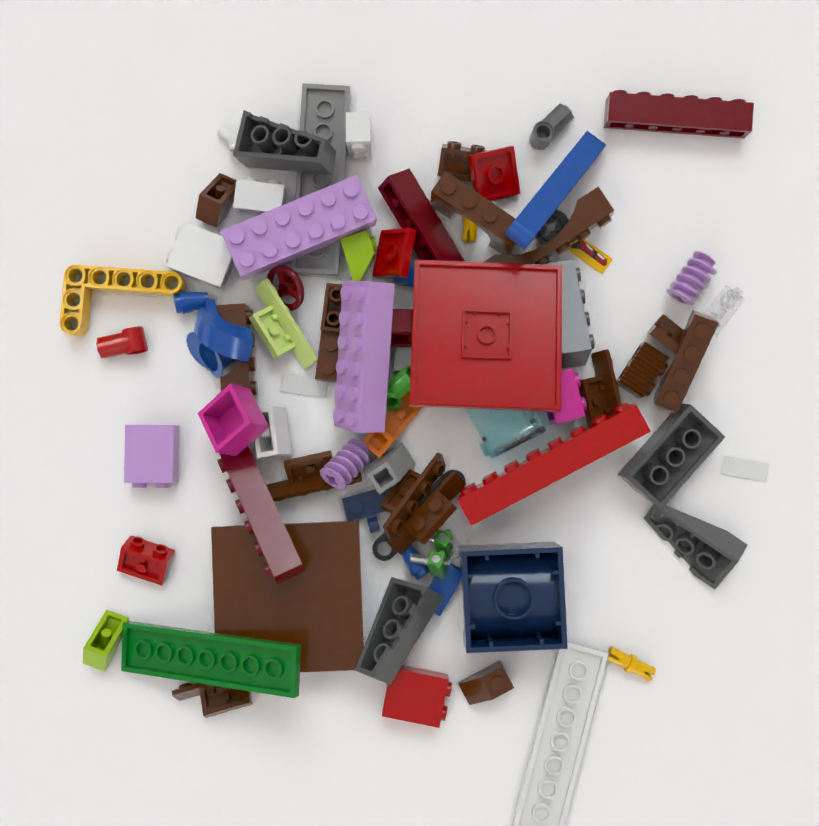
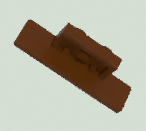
[579,349,629,444]
[266,450,362,502]
[380,452,446,540]
[387,471,466,555]
[172,683,253,718]

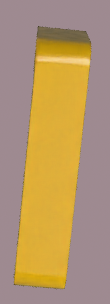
[60,265,187,337]

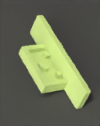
[249,278,318,369]

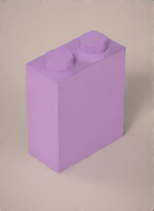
[124,425,179,488]

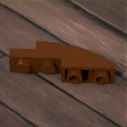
[315,283,342,383]

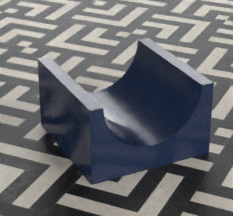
[459,541,568,653]

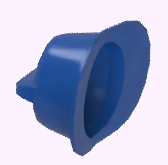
[186,332,236,378]

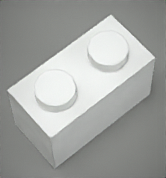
[346,112,372,159]
[233,177,287,216]
[254,406,292,459]

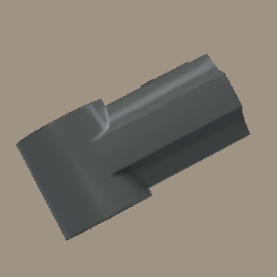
[529,103,574,150]

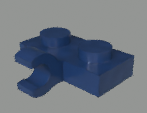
[342,489,390,533]

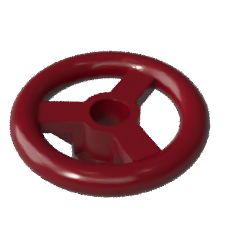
[267,265,304,311]

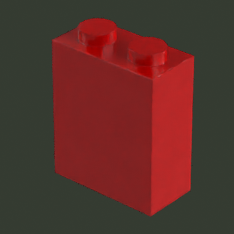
[382,665,452,728]

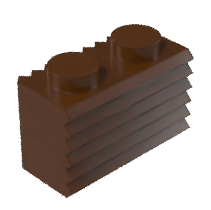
[616,342,669,399]

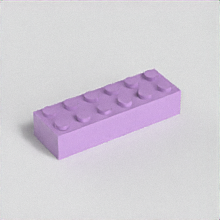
[221,175,377,281]
[333,280,395,433]

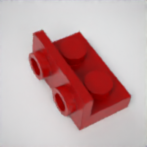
[116,536,175,586]

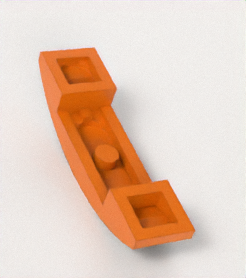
[362,391,423,458]

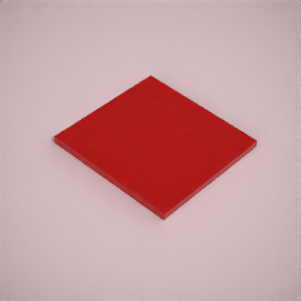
[409,260,562,412]

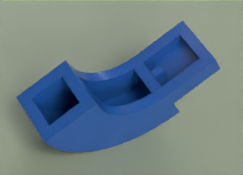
[194,298,253,362]

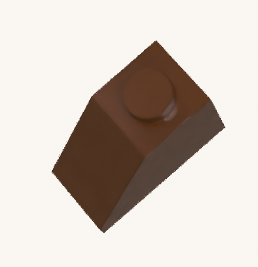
[195,173,236,227]
[458,660,514,705]

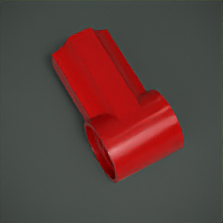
[96,326,148,359]

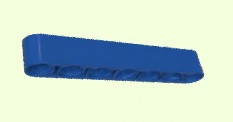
[505,130,606,250]

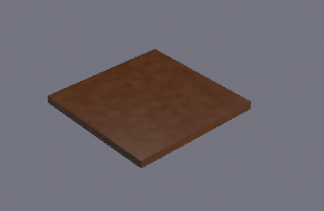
[211,520,364,672]

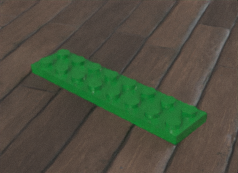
[121,621,301,698]

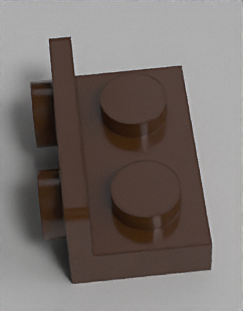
[437,141,488,181]
[648,314,683,354]

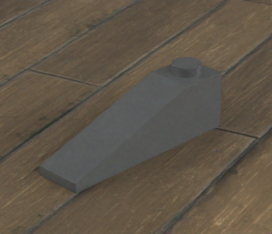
[644,505,748,590]

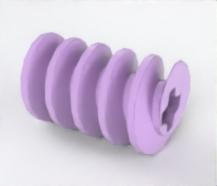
[666,251,717,305]
[320,438,370,491]

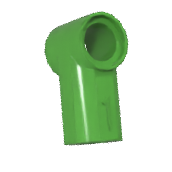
[386,365,411,411]

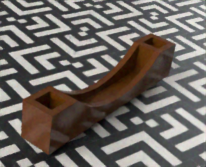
[484,186,615,265]

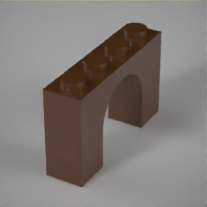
[430,171,517,255]

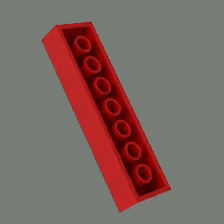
[457,402,651,526]

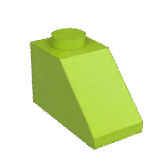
[340,230,378,281]
[82,609,129,672]

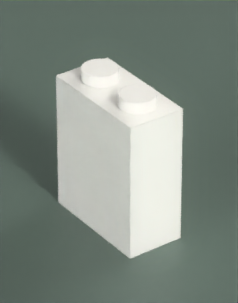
[166,222,235,291]

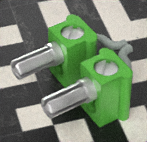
[410,529,460,579]

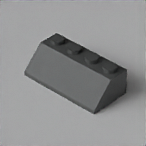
[617,403,725,510]

